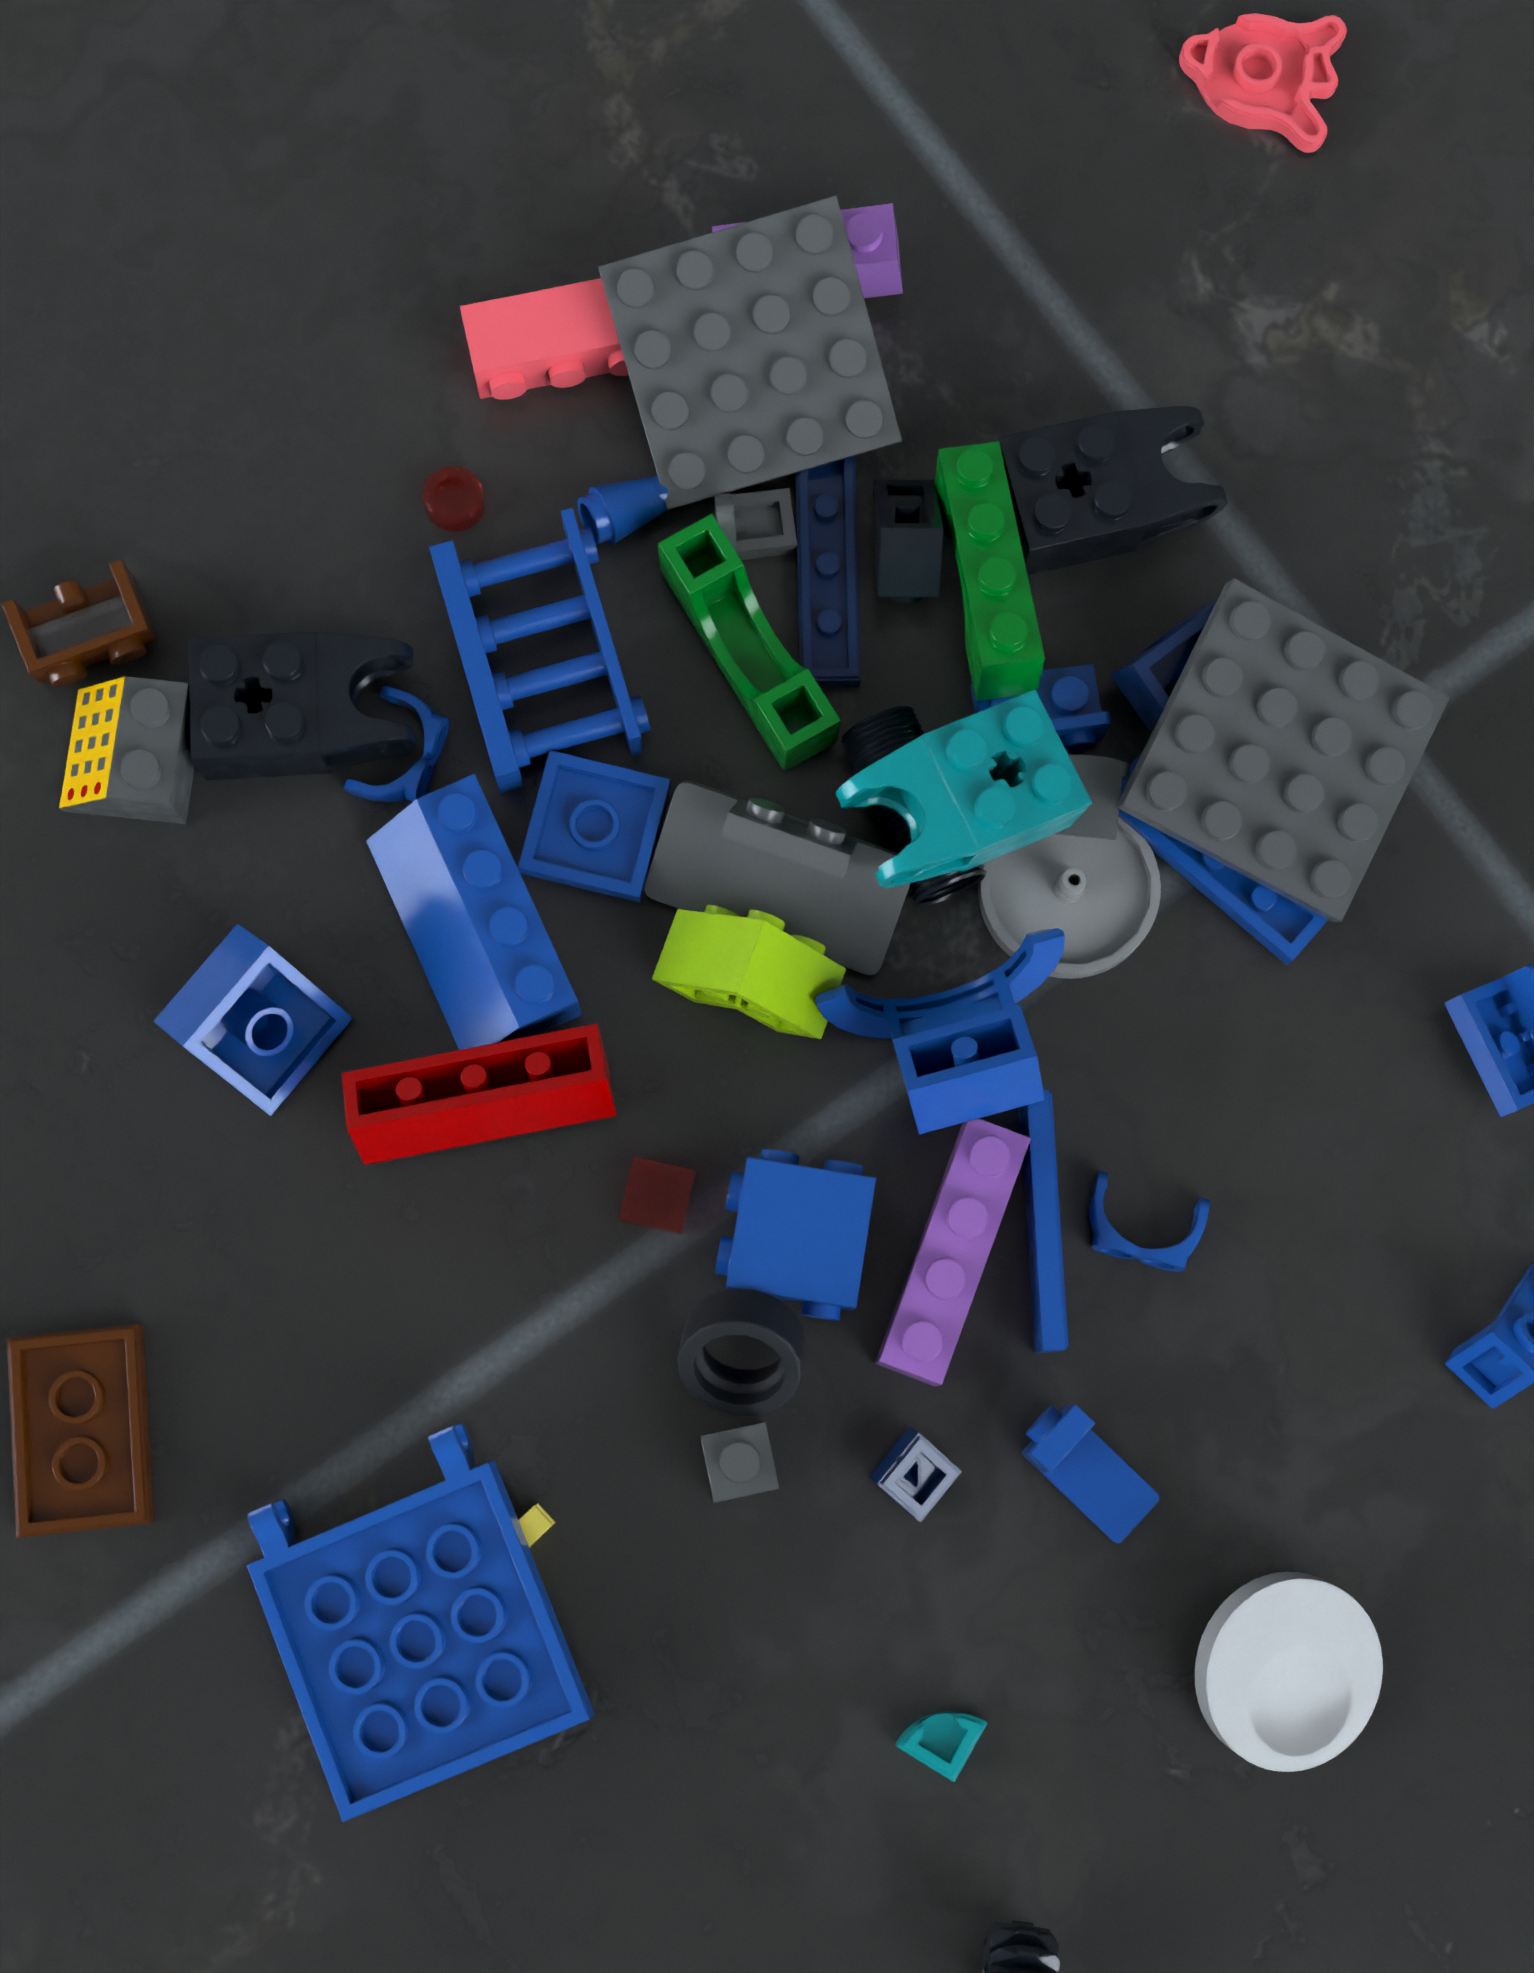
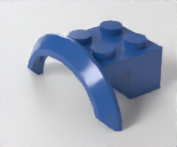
[815,928,1065,1135]

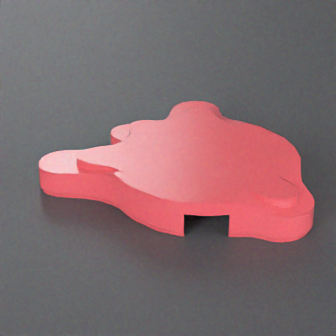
[1179,13,1347,153]

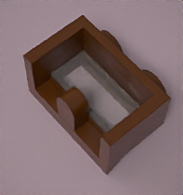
[1,559,158,687]

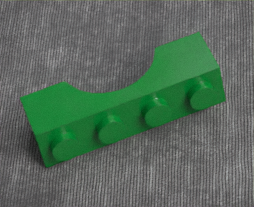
[935,441,1045,701]
[658,514,841,772]

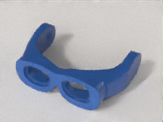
[343,686,450,802]
[1088,1170,1210,1272]

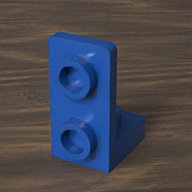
[1445,1263,1534,1409]

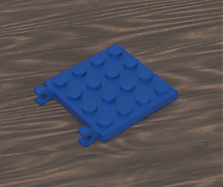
[246,1423,594,1822]

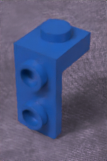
[1021,1404,1160,1543]

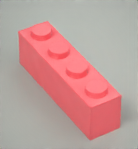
[460,278,629,400]

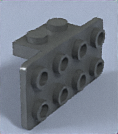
[644,780,911,975]

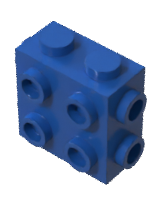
[715,1149,876,1321]

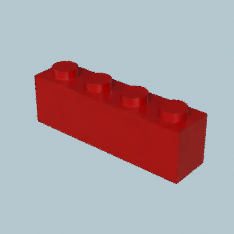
[341,1023,617,1165]

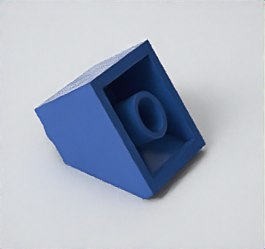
[153,924,353,1116]

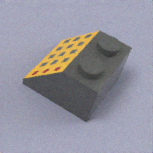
[59,676,195,824]

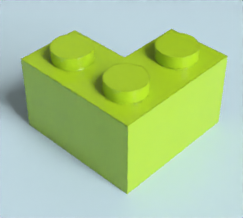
[652,905,846,1039]

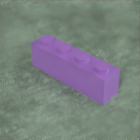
[874,1118,1031,1387]

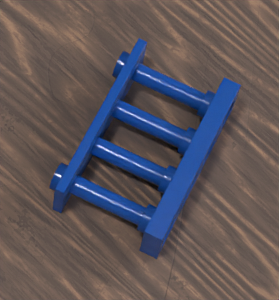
[429,508,650,794]

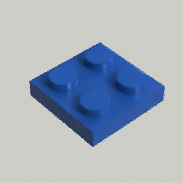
[518,750,671,903]

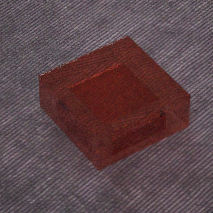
[619,1156,696,1235]

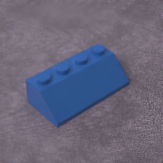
[366,774,582,1050]

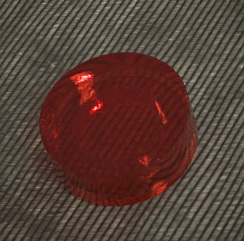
[422,466,485,532]

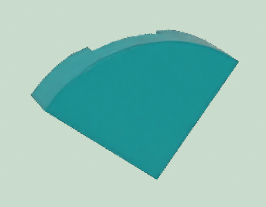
[895,1710,987,1782]

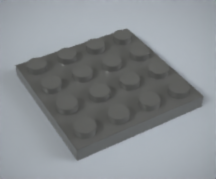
[598,195,902,510]
[1116,578,1450,922]

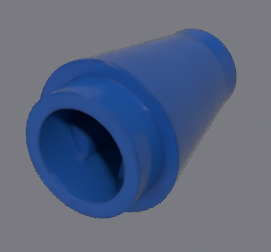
[577,475,671,545]

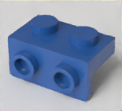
[1444,963,1534,1117]

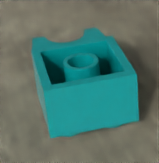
[835,690,1092,888]

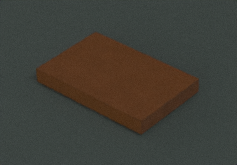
[7,1324,155,1538]

